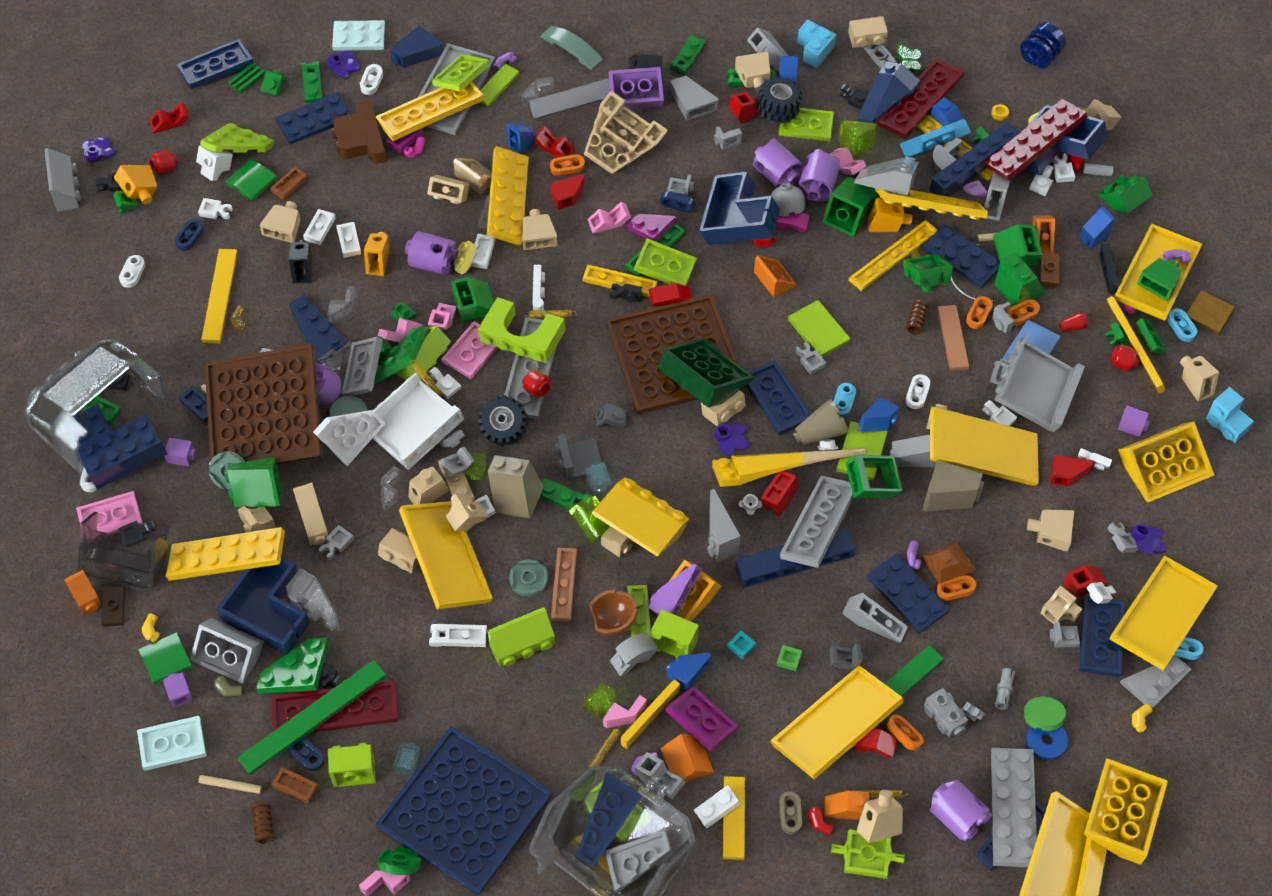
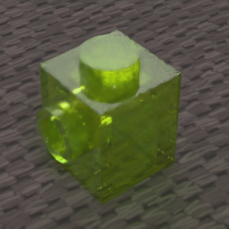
[584,682,616,719]

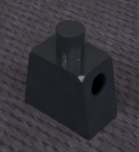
[629,54,663,75]
[288,240,312,283]

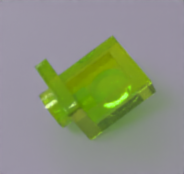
[465,453,486,480]

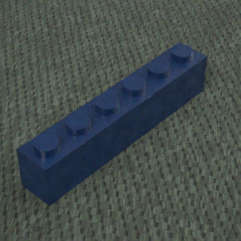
[930,122,1020,197]
[735,528,856,588]

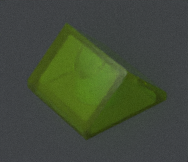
[838,120,876,159]
[569,495,610,543]

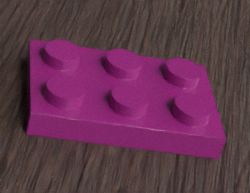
[665,686,739,751]

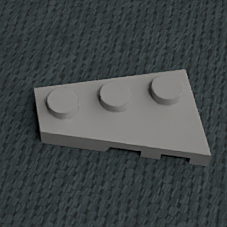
[1120,656,1192,709]
[605,830,672,893]

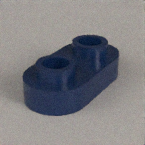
[660,191,696,213]
[175,219,204,251]
[288,737,324,771]

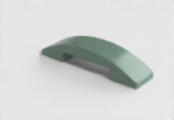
[540,26,603,70]

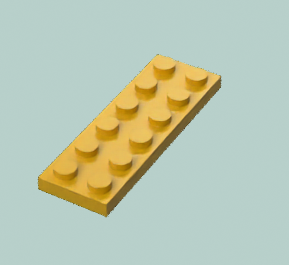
[376,82,484,141]
[487,146,529,245]
[875,188,988,220]
[166,527,285,581]

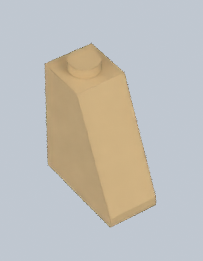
[293,483,328,546]

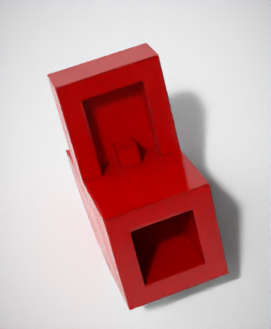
[729,91,762,123]

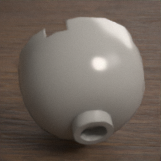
[771,183,806,216]

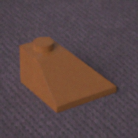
[921,542,976,584]

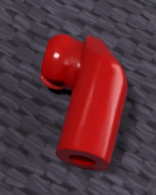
[809,806,834,836]

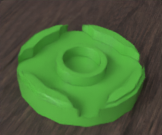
[1024,697,1066,731]

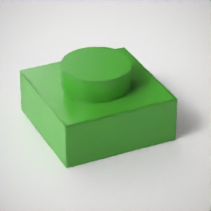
[776,645,802,671]

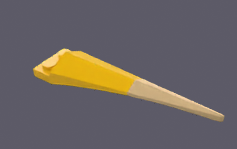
[712,449,867,487]

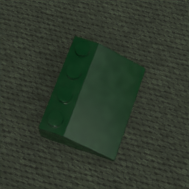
[658,338,754,408]

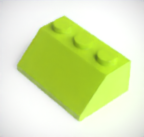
[394,326,451,380]
[488,607,555,667]

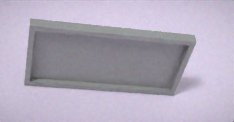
[418,43,495,135]

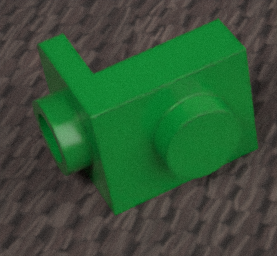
[260,70,287,96]

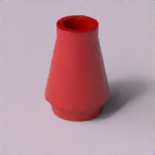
[1059,312,1088,332]

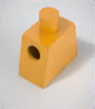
[114,165,157,204]
[868,198,912,232]
[364,232,390,276]

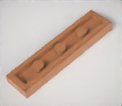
[937,305,969,371]
[551,548,577,622]

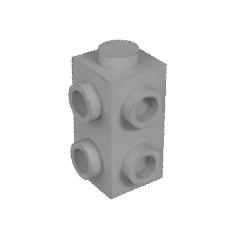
[924,688,968,737]

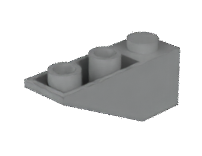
[747,27,788,73]

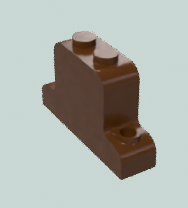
[331,99,386,164]

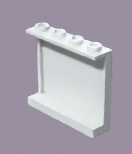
[372,373,464,470]

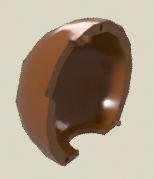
[589,589,638,637]

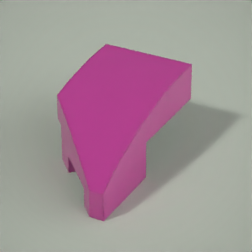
[775,212,809,232]

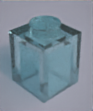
[583,462,612,493]
[393,742,422,776]

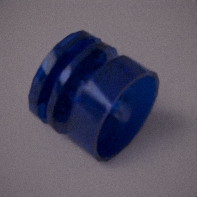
[1020,22,1066,69]

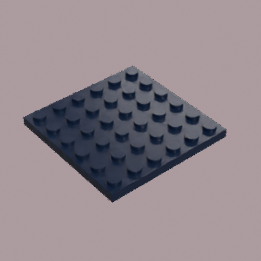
[375,726,553,896]

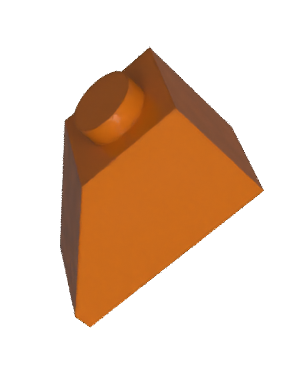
[1033,215,1055,253]
[64,570,102,615]
[824,791,869,820]

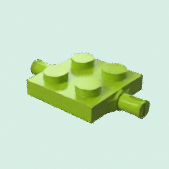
[831,829,905,879]

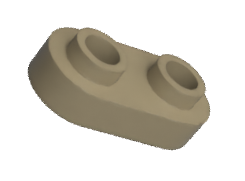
[779,791,802,835]

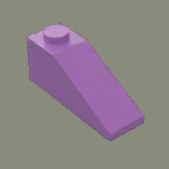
[648,564,703,616]

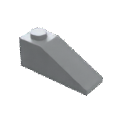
[842,593,908,643]

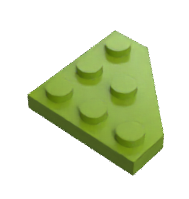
[200,123,274,153]

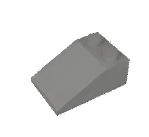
[707,489,740,563]

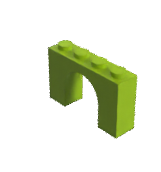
[478,297,566,363]

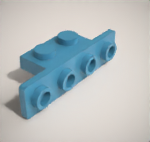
[900,119,971,157]

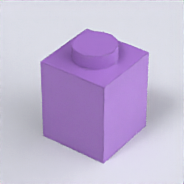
[1118,405,1150,437]
[164,438,196,466]
[163,672,193,708]

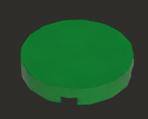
[378,847,421,875]

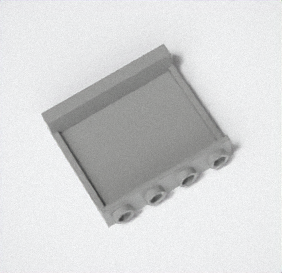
[994,334,1085,432]

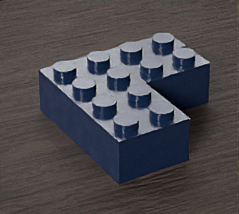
[1023,105,1108,175]
[699,172,780,245]
[63,404,168,489]
[216,557,310,655]

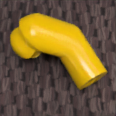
[142,613,159,642]
[1132,703,1152,732]

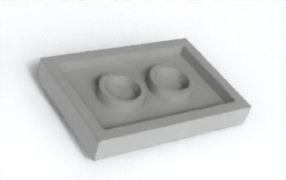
[342,337,382,396]

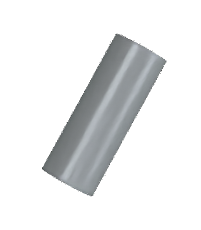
[1083,163,1113,177]

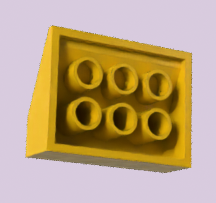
[1118,422,1214,503]
[592,478,689,557]
[1084,758,1168,865]

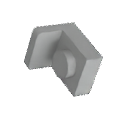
[714,127,742,150]
[990,359,1009,385]
[1050,622,1080,648]

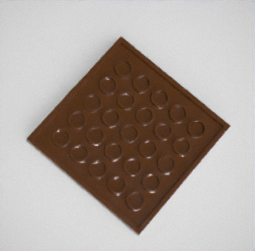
[606,294,745,414]
[204,343,323,465]

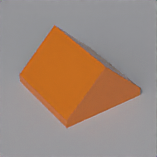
[754,255,797,298]
[661,734,714,783]

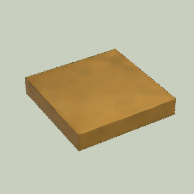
[1187,290,1235,335]

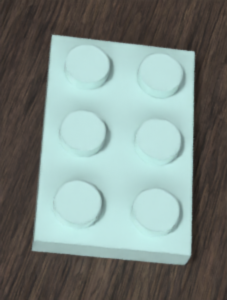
[332,20,385,51]
[137,716,207,771]

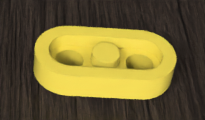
[454,241,476,274]

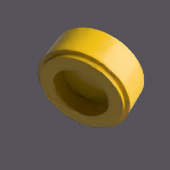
[991,104,1009,121]

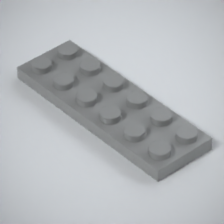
[504,317,557,420]
[780,476,853,568]
[991,748,1037,867]

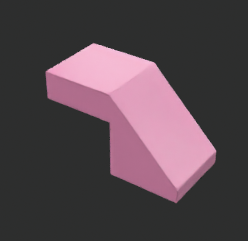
[830,148,866,175]
[587,202,631,233]
[427,303,457,330]
[378,318,423,342]
[603,695,647,728]
[359,871,411,896]

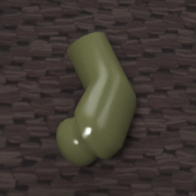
[214,676,243,697]

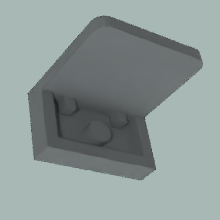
[555,434,603,480]

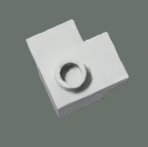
[196,146,233,181]

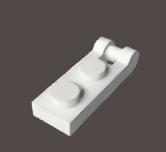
[532,265,545,317]
[429,624,487,647]

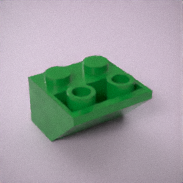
[1097,175,1153,213]
[993,224,1043,267]
[451,277,494,323]

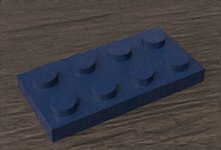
[177,39,254,89]
[275,92,352,145]
[922,224,1000,288]
[746,360,811,436]
[867,553,950,634]
[1079,596,1125,677]

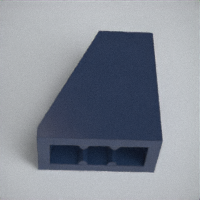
[390,26,444,68]

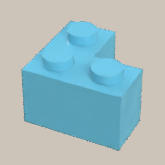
[797,20,836,68]
[1206,387,1254,443]

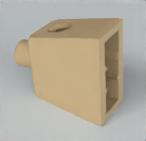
[735,51,770,92]
[260,201,300,243]
[522,209,557,250]
[1180,356,1219,402]
[408,467,450,504]
[1026,510,1074,551]
[857,790,902,843]

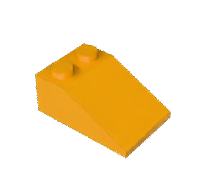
[654,560,721,622]

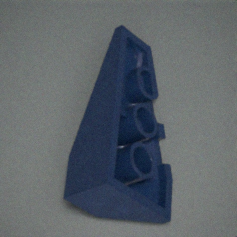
[857,62,920,124]

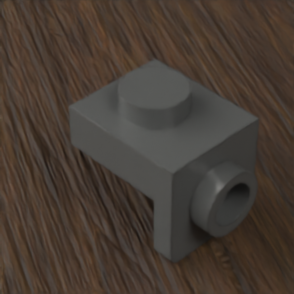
[596,403,627,428]
[830,644,863,671]

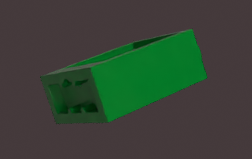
[846,455,903,499]

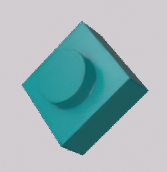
[727,631,756,660]

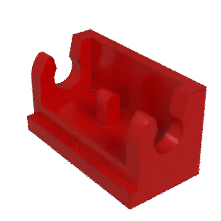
[761,471,799,517]

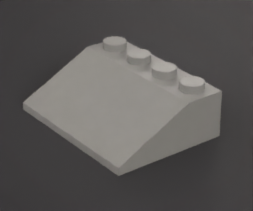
[854,157,919,196]

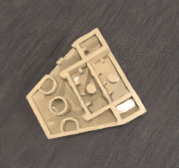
[584,91,668,175]

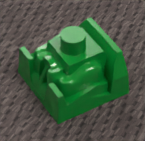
[903,254,953,292]

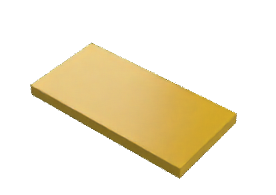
[1114,224,1202,321]
[930,407,1039,486]
[399,501,493,609]
[1109,556,1218,671]
[771,665,903,780]
[1019,792,1090,896]

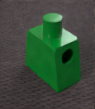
[1137,258,1182,301]

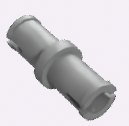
[994,668,1015,710]

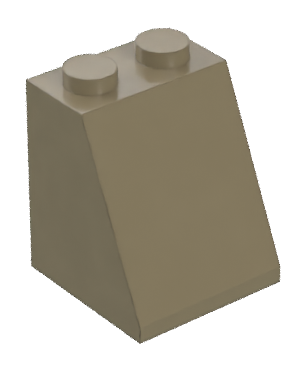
[488,455,544,519]
[923,460,984,512]

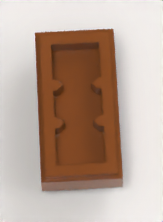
[271,166,309,200]
[1040,252,1059,287]
[271,767,319,804]

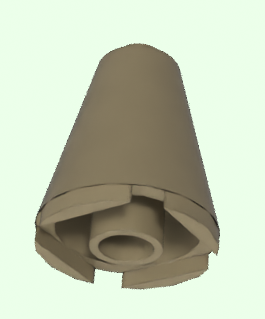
[793,399,848,446]

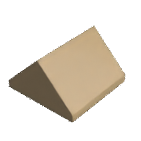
[453,158,492,195]

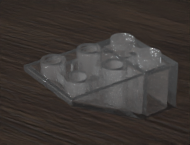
[286,568,342,632]

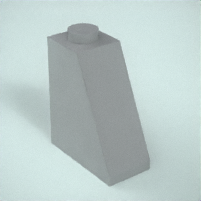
[670,76,719,121]
[984,172,1010,221]
[890,435,937,468]

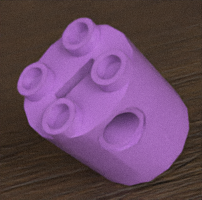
[753,138,803,188]
[798,149,840,202]
[405,231,458,276]
[315,361,342,405]
[930,780,993,842]

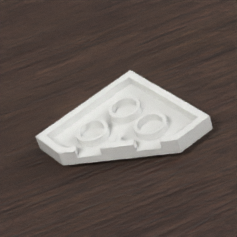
[313,410,386,466]

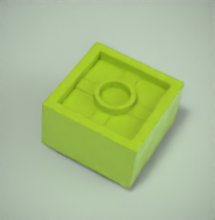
[651,610,699,659]
[328,743,376,787]

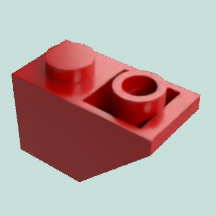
[550,174,584,210]
[1050,455,1093,486]
[1063,566,1108,599]

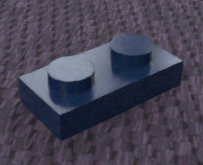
[179,386,208,423]

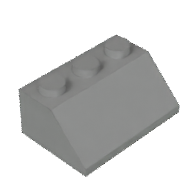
[44,148,81,212]
[190,618,264,684]

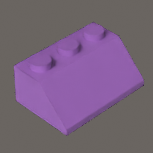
[608,67,664,109]

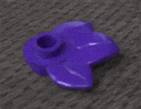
[327,51,361,79]
[82,137,116,162]
[714,423,749,456]
[1131,524,1167,555]

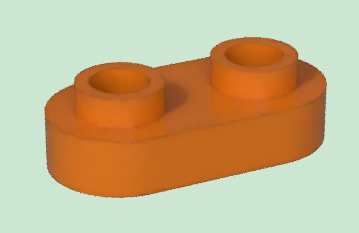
[550,155,585,176]
[966,296,993,329]
[1006,299,1040,326]
[937,575,976,601]
[886,715,924,751]

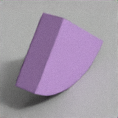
[963,180,988,197]

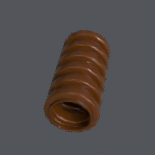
[906,300,929,334]
[251,802,274,844]

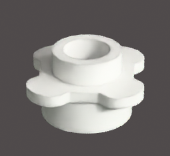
[817,439,838,451]
[739,494,762,515]

